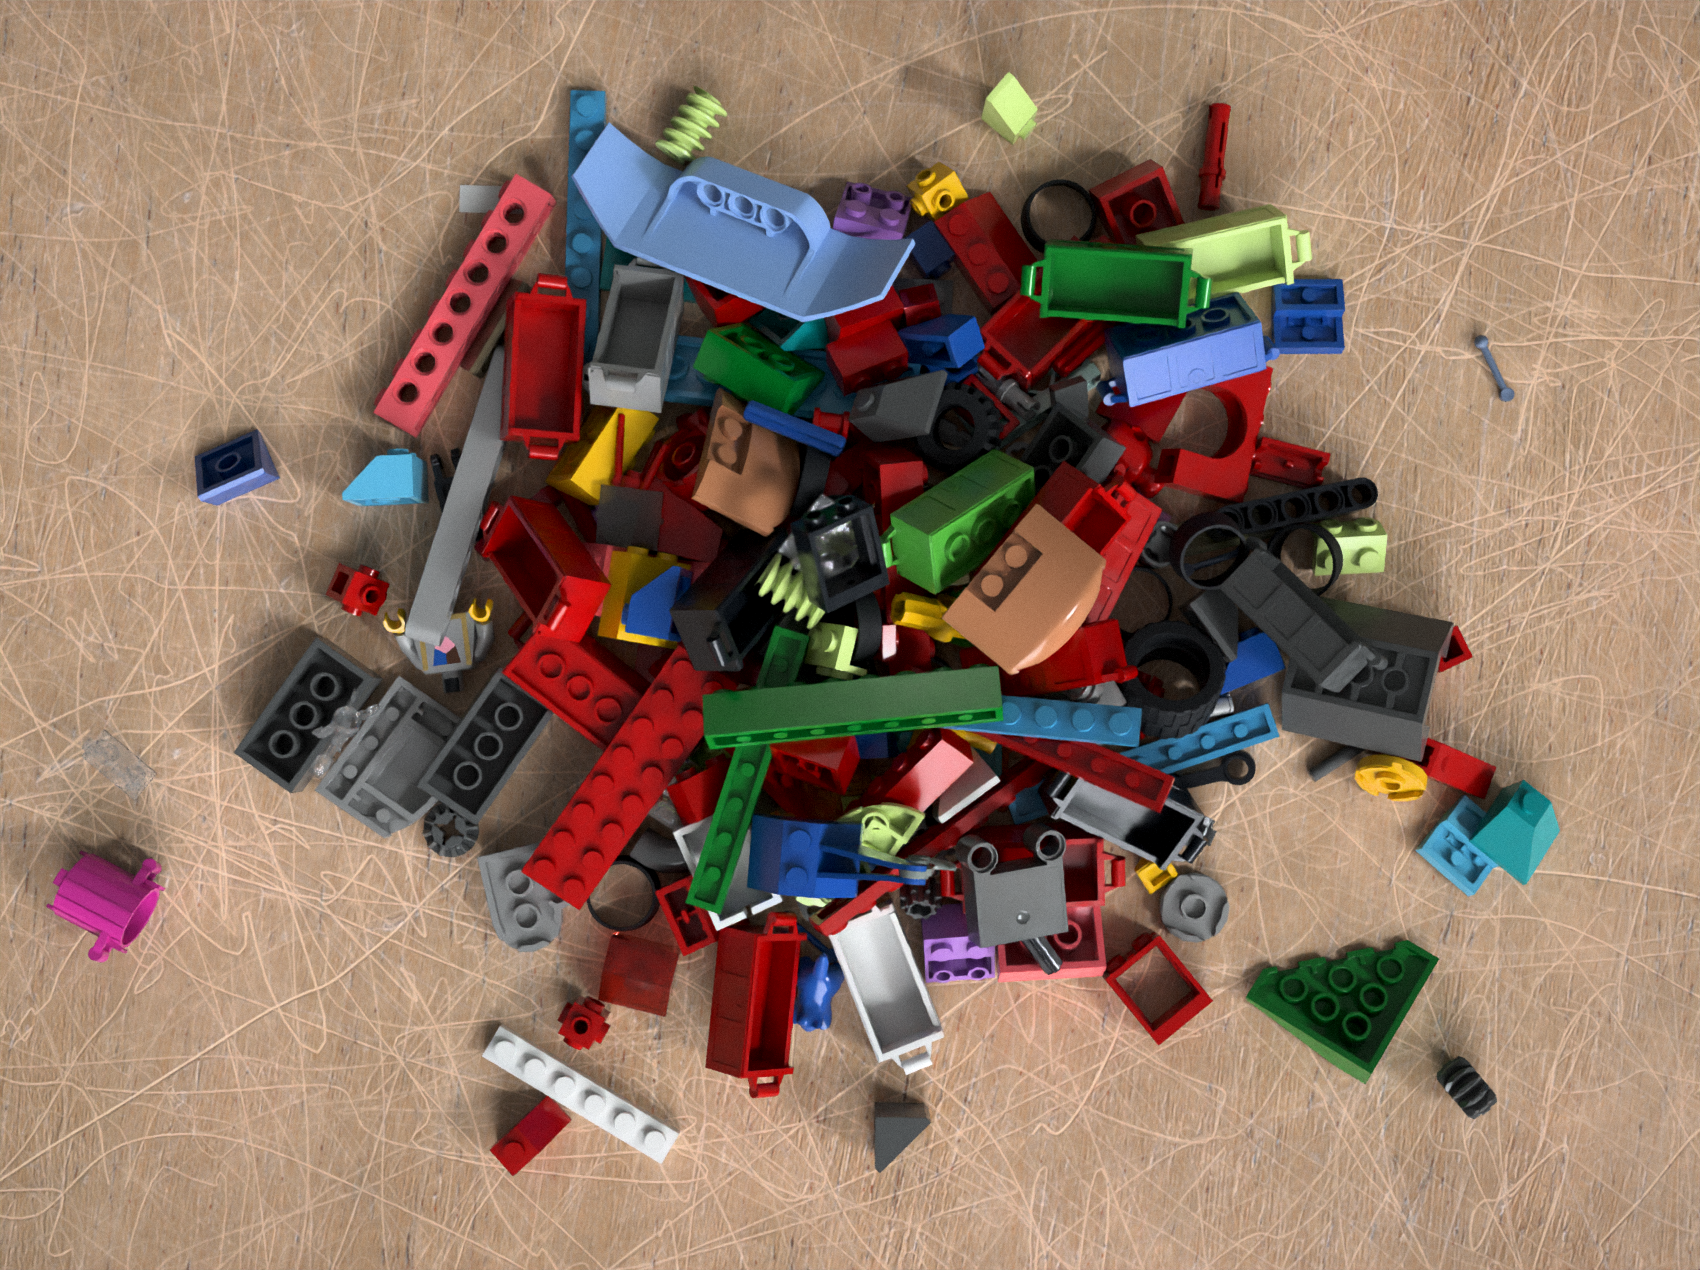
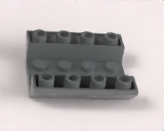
[1282,596,1454,762]

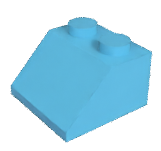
[342,449,429,507]

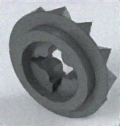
[422,804,479,858]

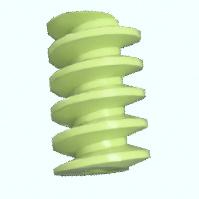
[655,86,728,165]
[754,553,825,630]

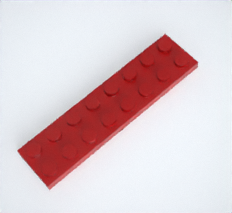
[521,642,739,910]

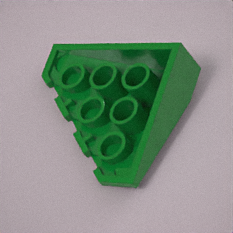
[1245,940,1439,1084]

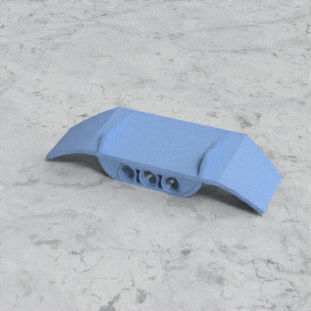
[571,122,916,322]

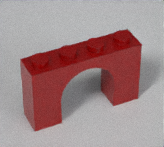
[1154,366,1273,504]

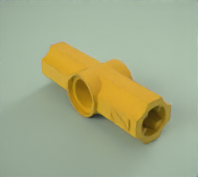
[890,592,967,642]

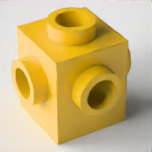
[906,162,969,222]

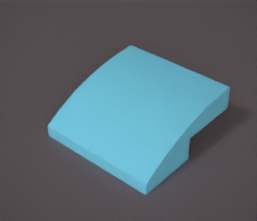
[1415,795,1499,896]

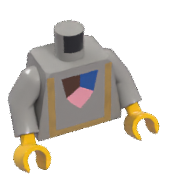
[383,598,495,693]

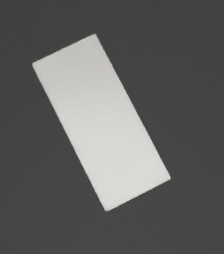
[459,185,523,214]

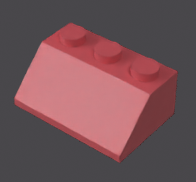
[995,906,1107,982]

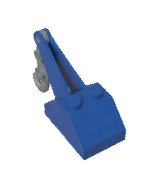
[747,813,957,898]

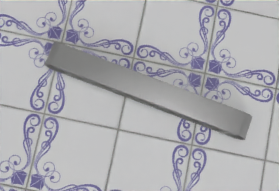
[405,344,507,647]

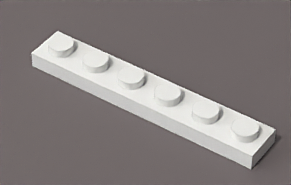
[482,1024,680,1164]

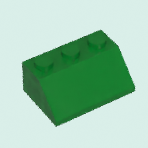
[693,322,826,415]

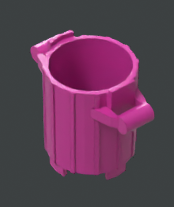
[46,850,165,963]

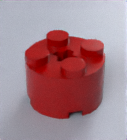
[655,425,709,511]

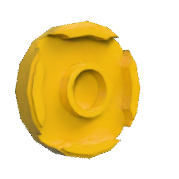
[1355,755,1427,801]

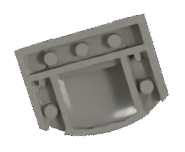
[315,676,460,838]

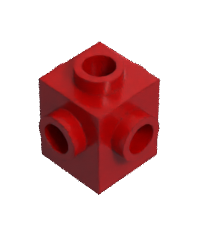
[325,563,390,617]
[557,995,611,1050]

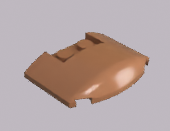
[692,388,801,537]
[942,503,1106,675]

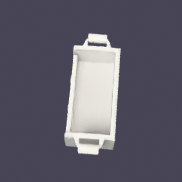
[828,899,944,1075]

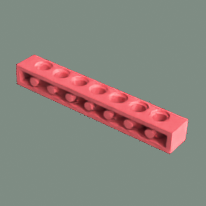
[373,174,557,438]

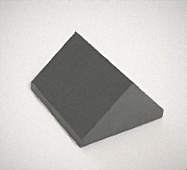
[874,1102,931,1173]

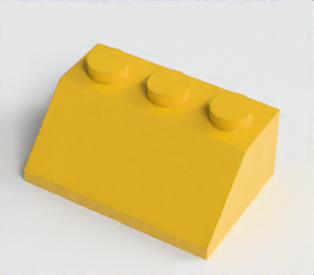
[545,405,659,505]

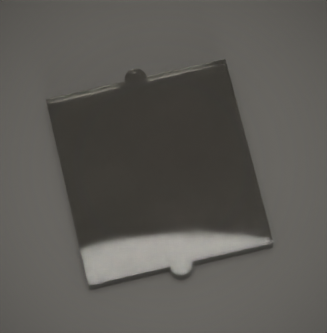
[595,484,665,551]

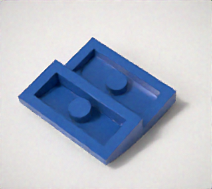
[1271,279,1345,354]

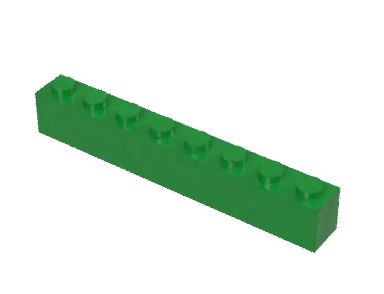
[702,664,1003,749]

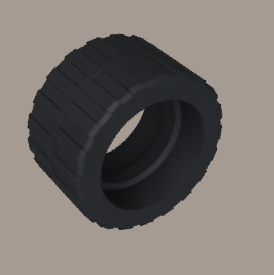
[1116,620,1226,739]

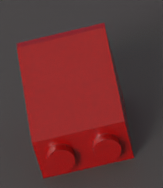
[632,477,730,563]

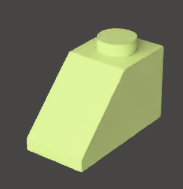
[981,72,1038,145]

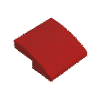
[1095,386,1187,444]

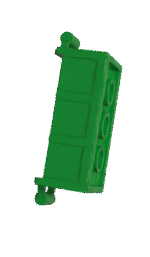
[1020,239,1212,328]

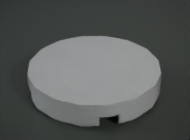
[1158,872,1230,943]

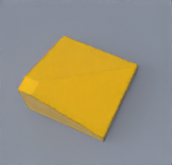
[1134,857,1178,895]

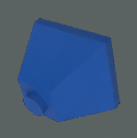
[621,566,693,642]

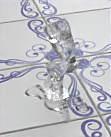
[311,688,382,781]

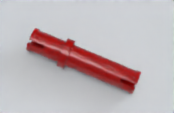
[1197,103,1231,211]

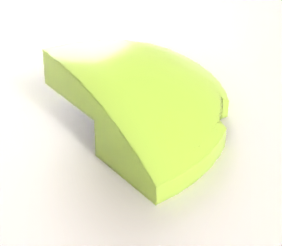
[836,802,925,856]

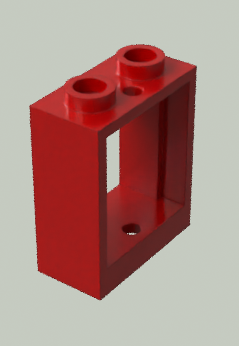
[1102,931,1213,1046]

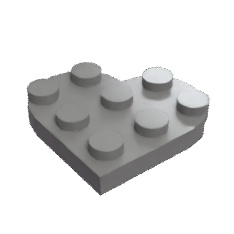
[477,842,570,952]

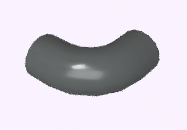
[630,827,690,873]

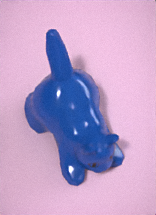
[793,953,845,1032]

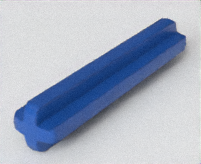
[743,400,846,457]

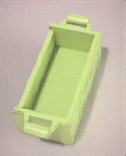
[1135,204,1312,305]

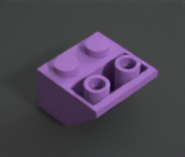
[833,181,912,240]
[921,903,995,983]

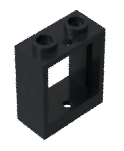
[790,495,890,613]

